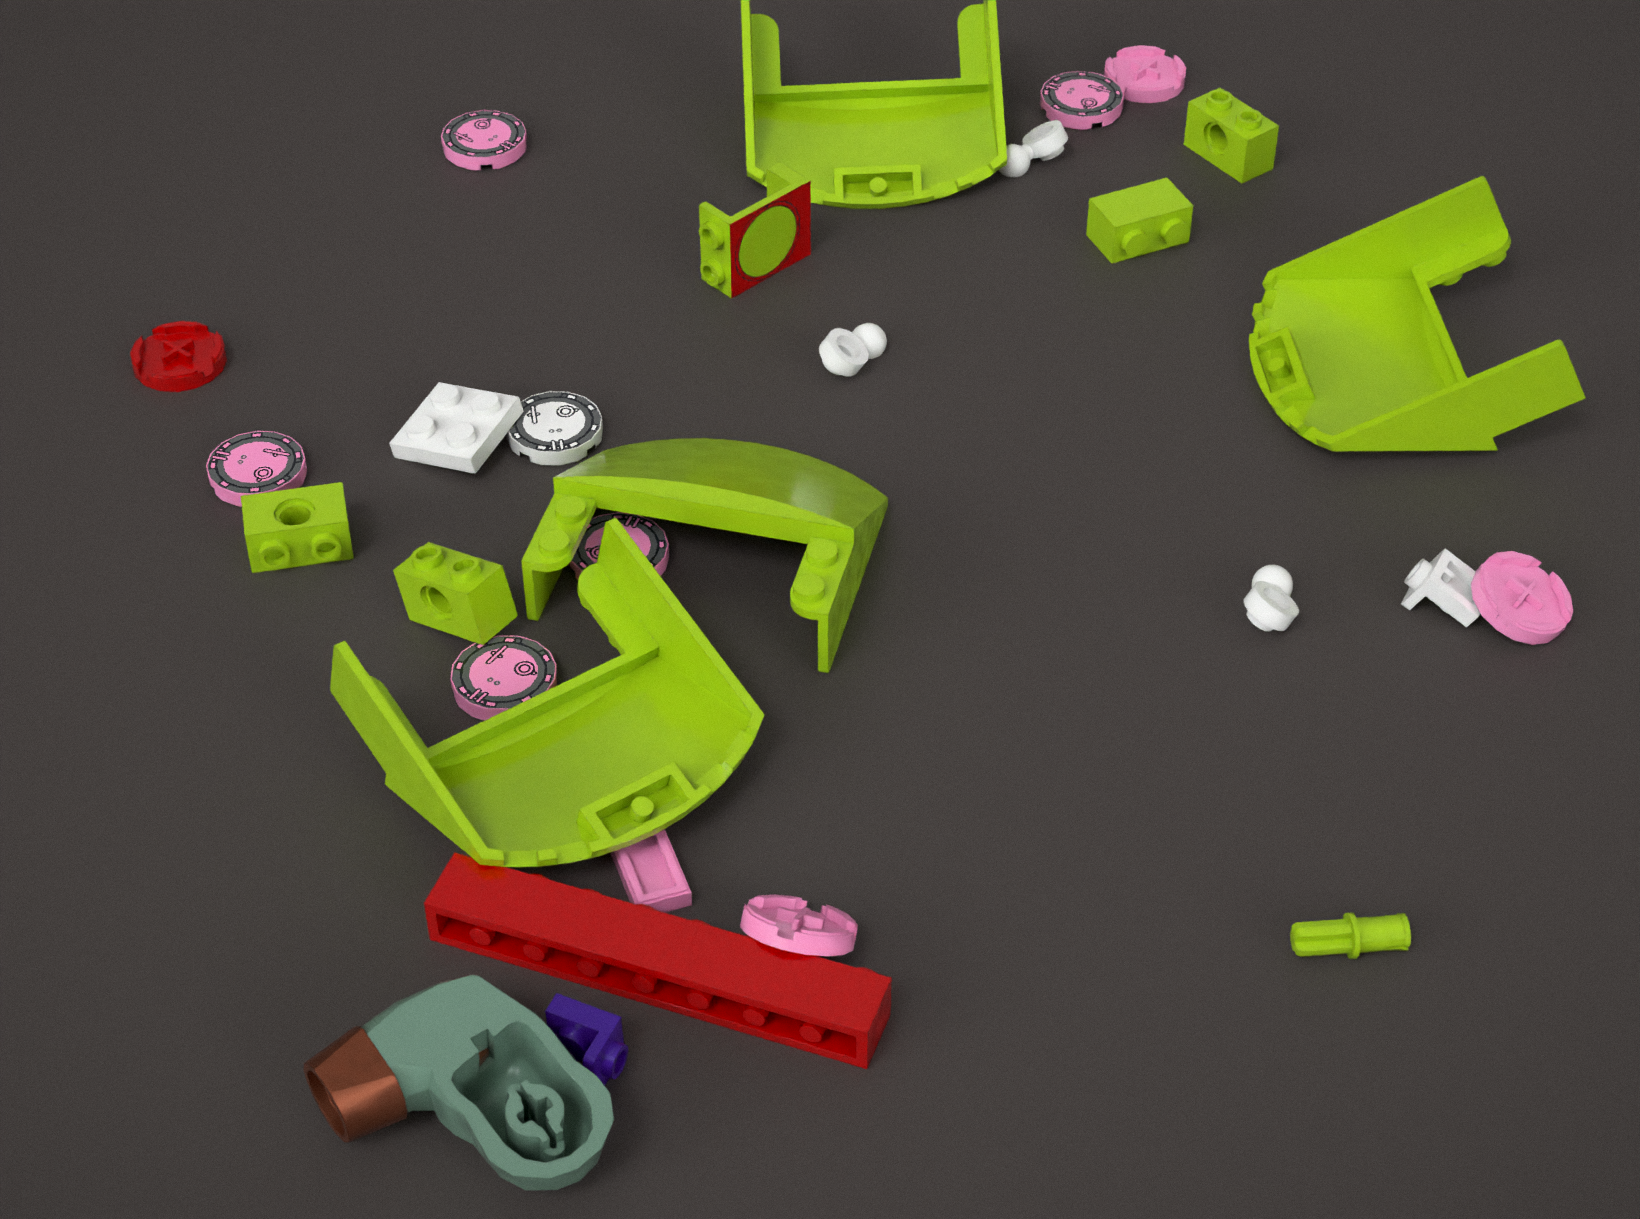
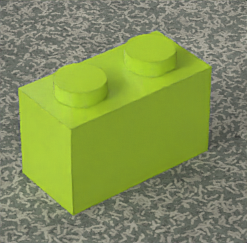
[1086,177,1193,264]

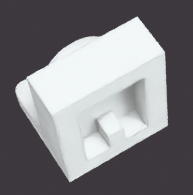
[1401,549,1480,627]

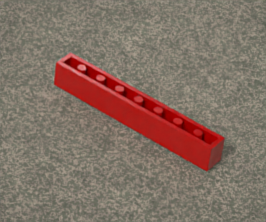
[424,852,892,1069]

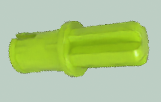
[1290,912,1411,959]

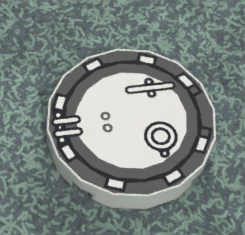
[507,391,603,466]

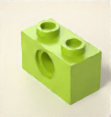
[1184,88,1279,184]
[241,482,354,573]
[393,542,518,645]

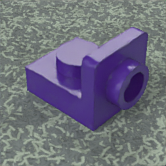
[545,993,628,1086]

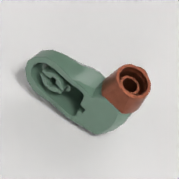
[303,975,614,1190]

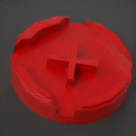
[130,321,227,392]

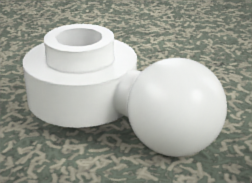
[999,120,1068,177]
[819,323,887,377]
[1244,565,1299,632]

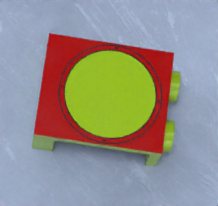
[699,162,811,299]

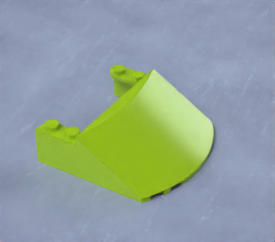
[741,0,1007,209]
[1249,176,1586,452]
[521,438,888,673]
[330,518,765,867]

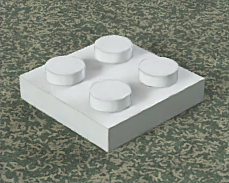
[389,382,524,474]

